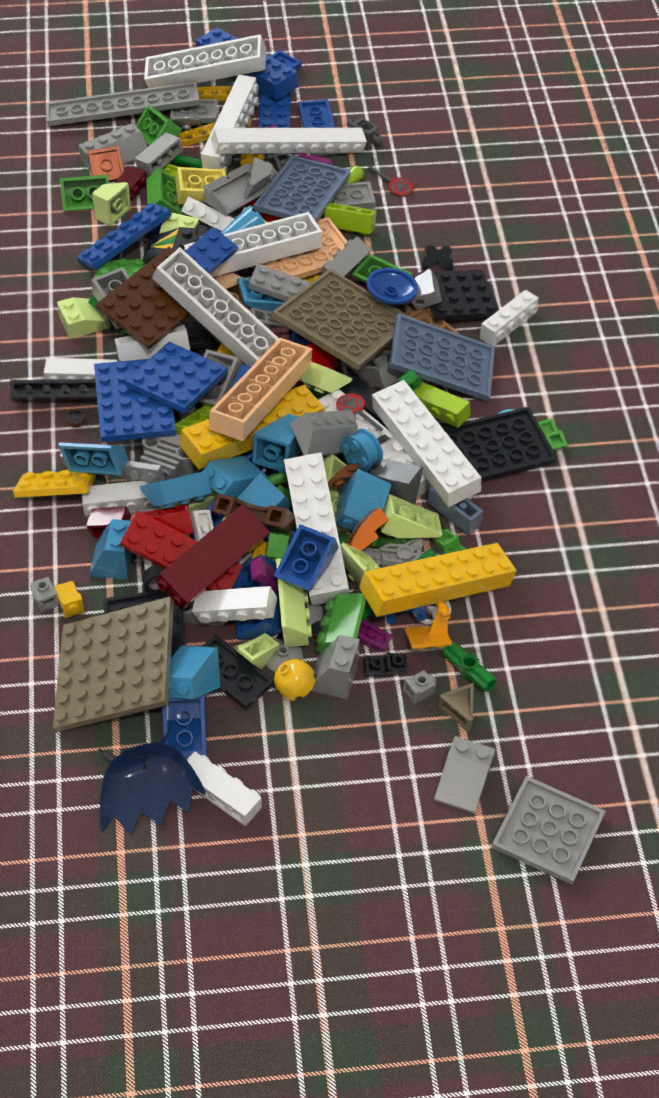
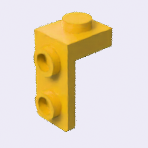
[54,581,85,618]

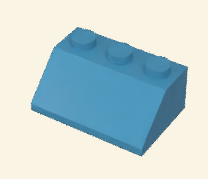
[58,443,128,475]
[140,471,212,509]

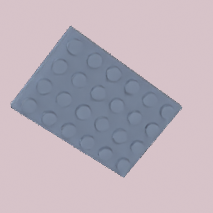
[254,155,351,223]
[389,313,495,401]

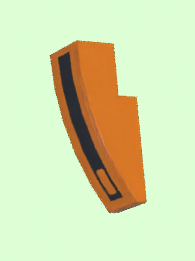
[342,507,389,557]

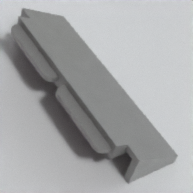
[203,162,278,216]

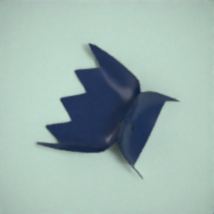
[98,720,205,834]

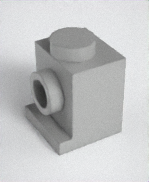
[403,670,437,704]

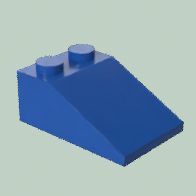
[274,524,339,592]
[162,695,207,760]

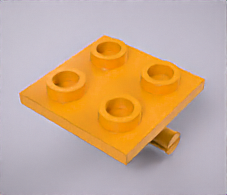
[405,601,452,650]

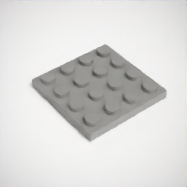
[491,776,606,885]

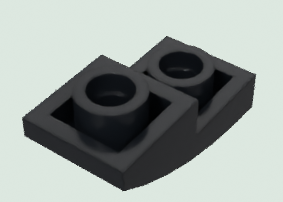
[363,652,408,677]

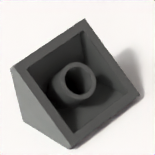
[376,460,423,504]

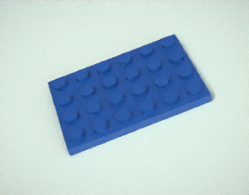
[94,359,176,442]

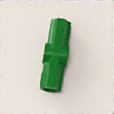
[442,642,497,692]

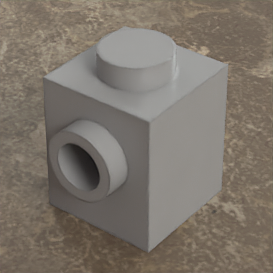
[30,577,59,612]

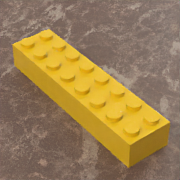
[179,385,325,470]
[359,543,517,617]

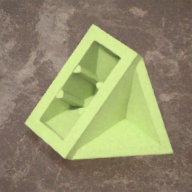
[233,633,280,670]

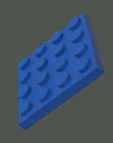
[125,342,228,413]

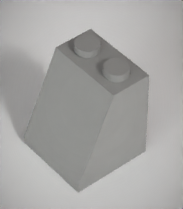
[311,635,360,699]

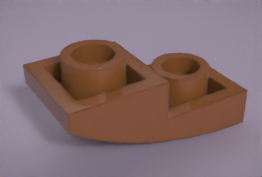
[328,463,360,489]

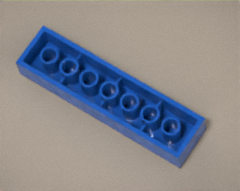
[196,27,299,100]

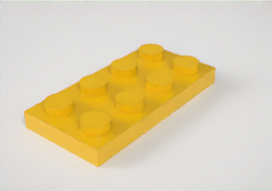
[13,470,96,498]

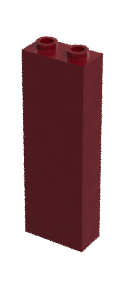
[155,504,270,610]

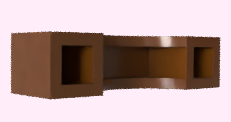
[212,493,295,534]

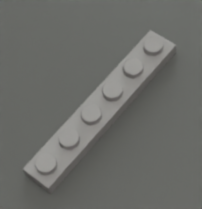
[60,453,166,483]

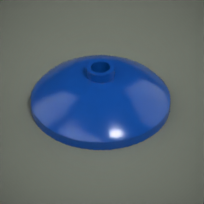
[367,268,418,305]

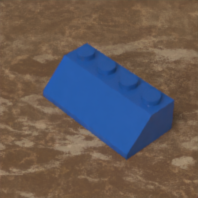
[233,555,282,639]

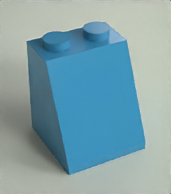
[252,414,302,473]
[202,456,269,498]
[335,469,391,531]
[237,473,294,513]
[89,519,134,580]
[169,646,221,699]

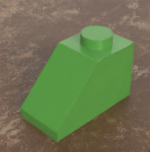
[266,531,294,561]

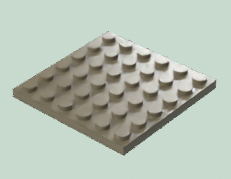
[271,269,412,370]
[53,597,174,732]

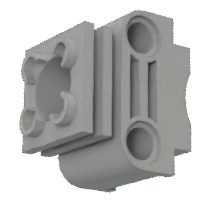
[140,434,201,480]

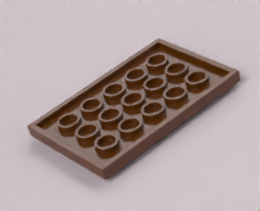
[96,246,191,350]

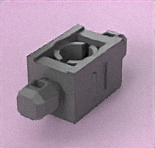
[347,117,383,146]

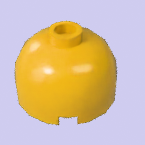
[274,658,316,701]

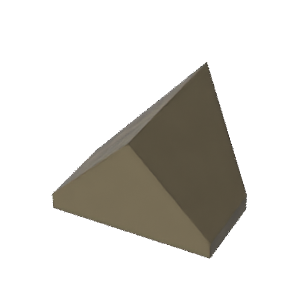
[438,683,474,732]

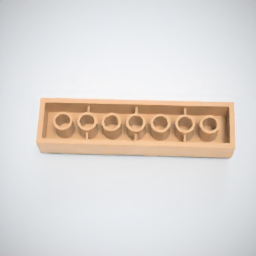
[209,338,312,441]

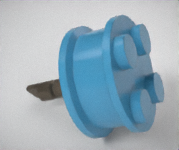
[340,428,390,472]

